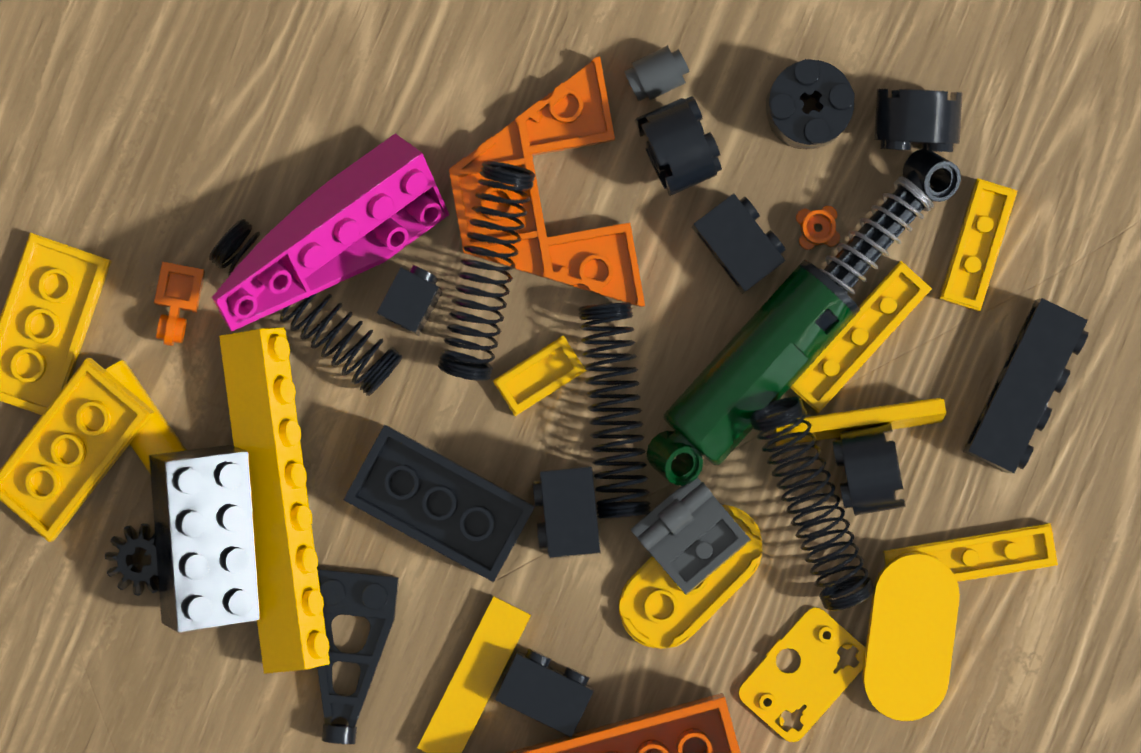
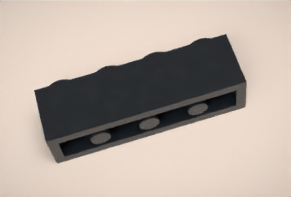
[963,298,1089,474]

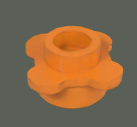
[796,206,840,250]

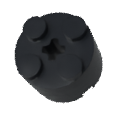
[766,59,855,149]
[874,89,962,152]
[635,96,722,196]
[833,423,906,516]

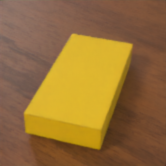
[493,335,586,416]

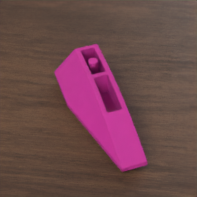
[212,133,450,331]

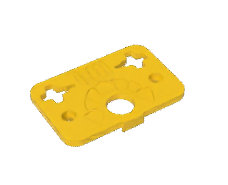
[739,607,866,742]

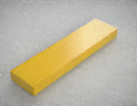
[790,261,932,414]
[773,398,946,446]
[883,523,1058,582]
[417,596,531,753]

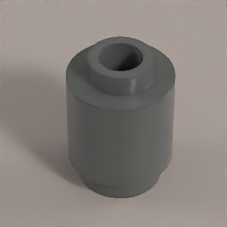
[624,45,690,102]

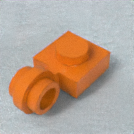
[154,261,205,346]

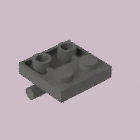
[630,477,751,595]

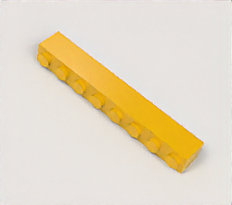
[219,327,330,674]

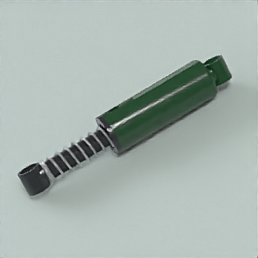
[646,149,961,486]

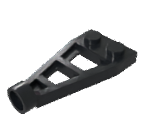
[317,569,399,745]

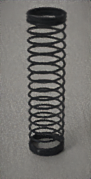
[438,161,536,381]
[209,219,403,396]
[578,302,651,519]
[750,397,875,611]

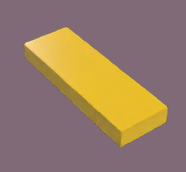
[939,178,1018,312]

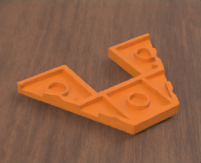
[449,56,645,307]

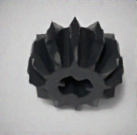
[105,523,159,596]

